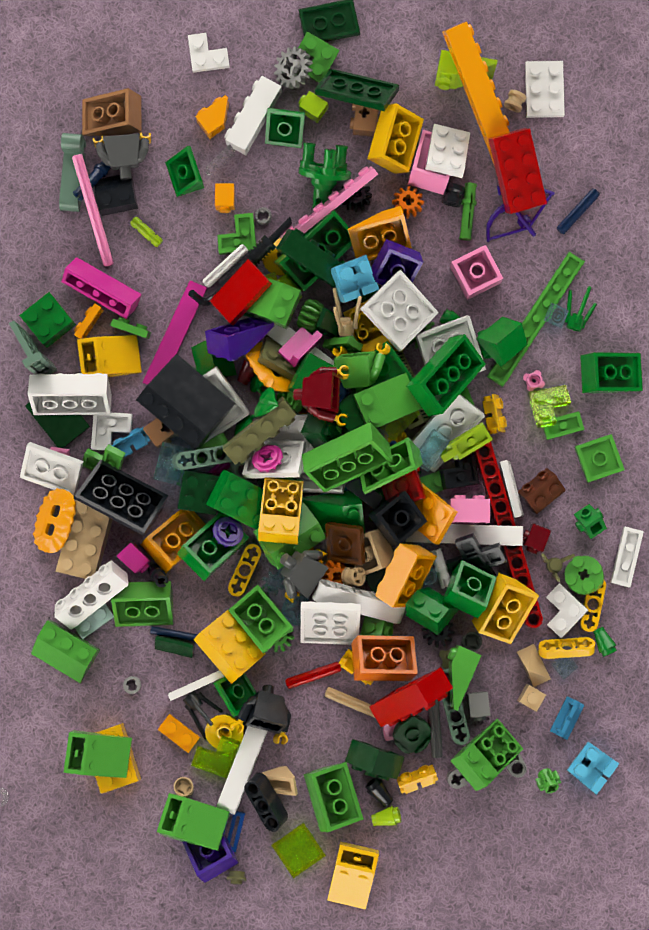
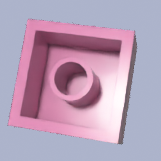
[450,245,503,300]
[448,495,490,525]

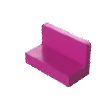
[278,327,323,368]

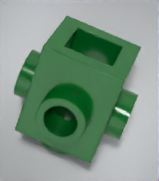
[574,504,607,539]

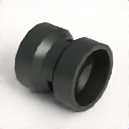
[461,632,482,652]

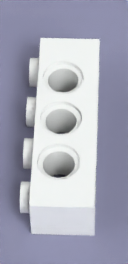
[55,560,128,630]

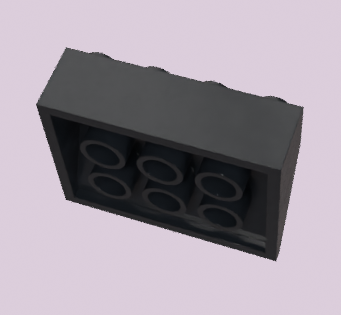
[136,354,236,450]
[73,459,169,535]

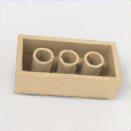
[56,500,113,579]

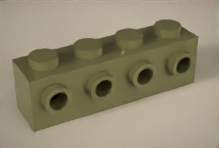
[223,397,296,465]

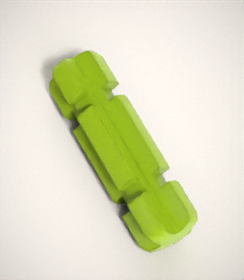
[130,217,163,247]

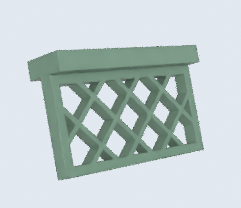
[9,321,57,375]

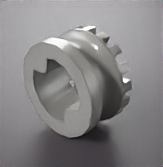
[255,207,272,225]
[123,676,141,694]

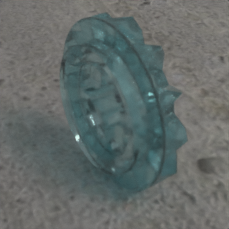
[282,595,309,625]

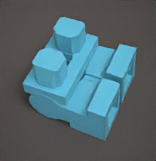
[331,255,379,303]
[567,742,619,795]

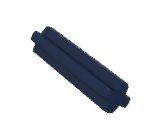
[557,188,600,234]

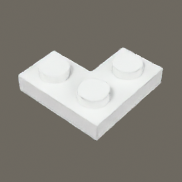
[188,33,230,73]
[91,413,133,451]
[546,583,588,638]

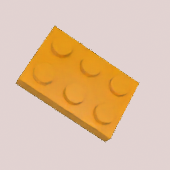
[414,482,458,545]

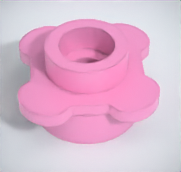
[523,370,545,392]

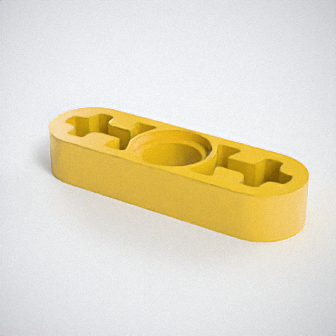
[228,544,262,597]
[580,580,606,632]
[538,637,595,659]

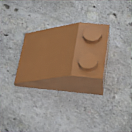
[82,88,142,136]

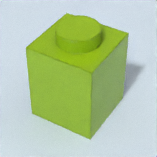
[298,91,328,123]

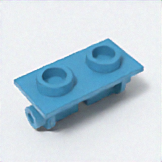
[112,427,151,458]
[550,696,584,740]

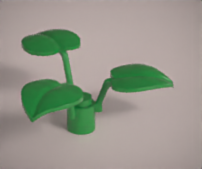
[234,374,279,436]

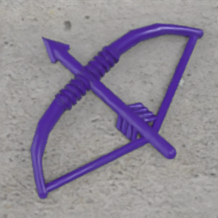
[486,185,555,242]

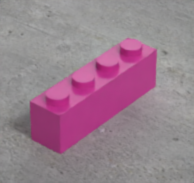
[61,257,142,319]

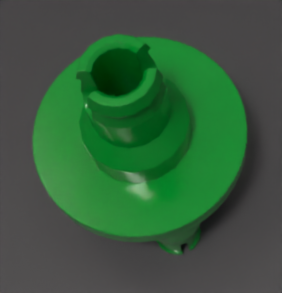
[298,142,351,208]

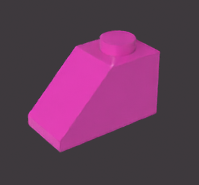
[117,543,151,574]

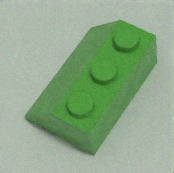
[360,437,423,494]
[253,501,326,570]
[111,581,173,627]
[31,620,100,683]
[303,762,363,832]

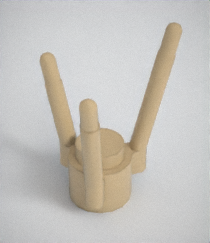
[333,288,362,336]

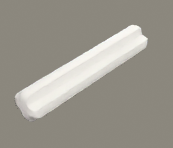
[202,244,249,288]

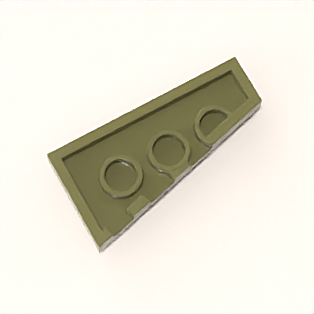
[258,335,301,381]

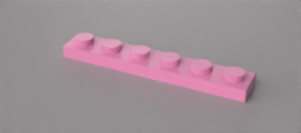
[282,166,378,238]

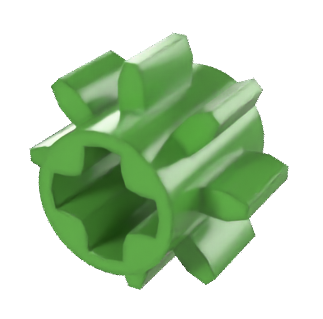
[535,768,561,793]

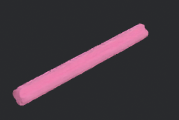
[72,154,114,266]

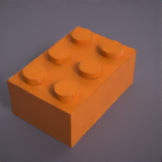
[351,635,418,681]

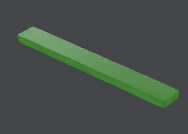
[487,252,585,387]

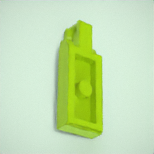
[439,422,493,463]

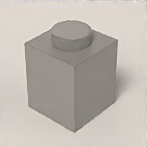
[467,691,490,721]

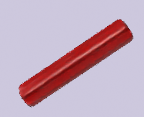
[285,662,341,689]

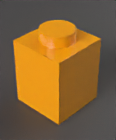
[215,183,235,213]

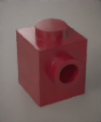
[523,523,551,555]

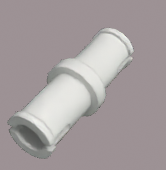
[430,548,450,589]

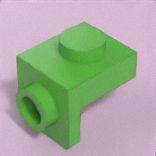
[360,616,393,636]

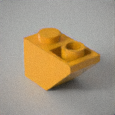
[195,95,229,139]

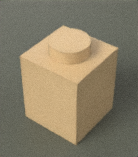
[517,684,546,712]

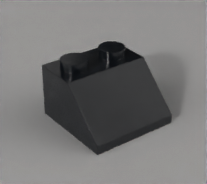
[95,174,138,216]
[368,490,427,546]

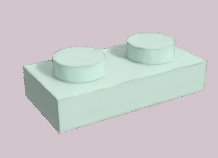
[75,603,114,639]

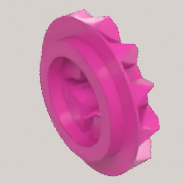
[252,445,284,472]

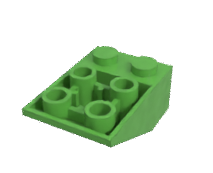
[450,718,523,791]
[63,730,132,778]
[157,793,230,851]

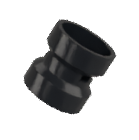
[442,183,465,208]

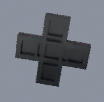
[446,533,508,577]

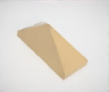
[517,644,551,687]
[262,766,298,796]

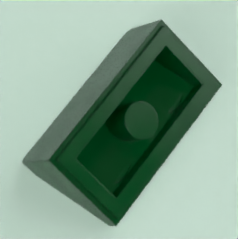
[155,635,195,658]

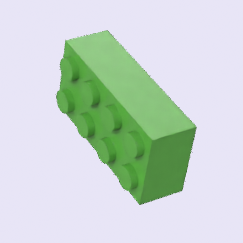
[302,422,392,492]

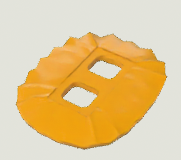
[246,342,291,393]
[33,488,76,553]

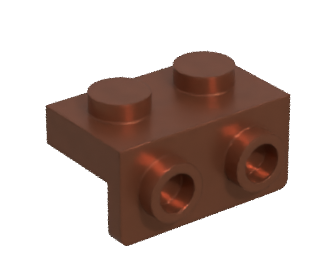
[518,468,566,514]

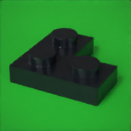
[439,452,480,490]

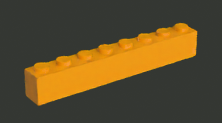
[442,22,509,164]

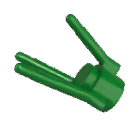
[564,286,597,332]

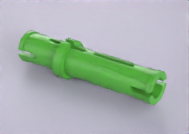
[459,182,477,241]

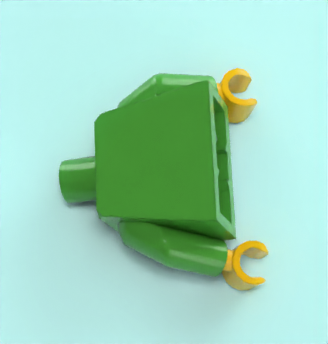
[332,343,391,393]

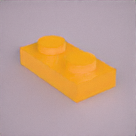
[74,303,104,339]
[158,714,200,753]

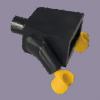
[230,685,291,745]

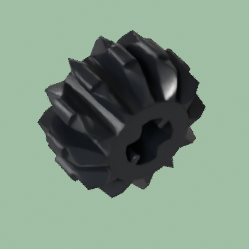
[342,185,372,212]
[421,623,455,648]

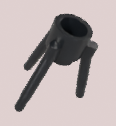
[183,690,223,740]

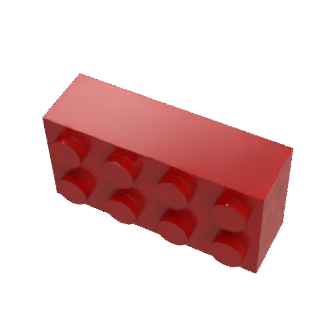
[488,128,547,214]
[369,667,453,727]

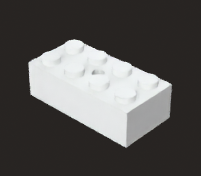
[28,373,112,415]

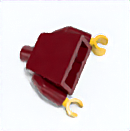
[293,365,349,427]

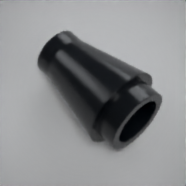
[365,777,393,807]

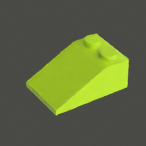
[435,50,498,90]

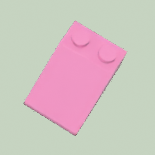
[407,130,450,195]

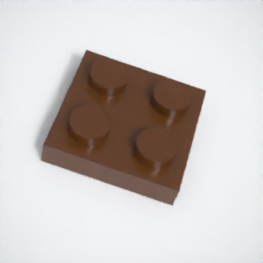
[325,522,365,566]

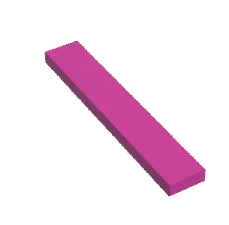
[142,280,207,385]

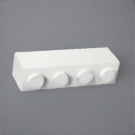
[225,76,282,155]

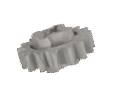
[274,47,313,89]

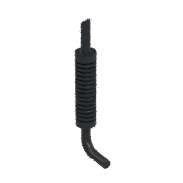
[188,217,292,306]

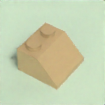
[351,529,394,575]

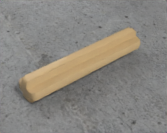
[325,687,375,718]

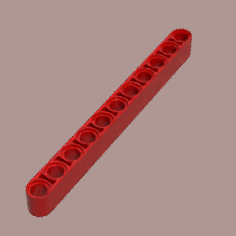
[474,428,543,628]

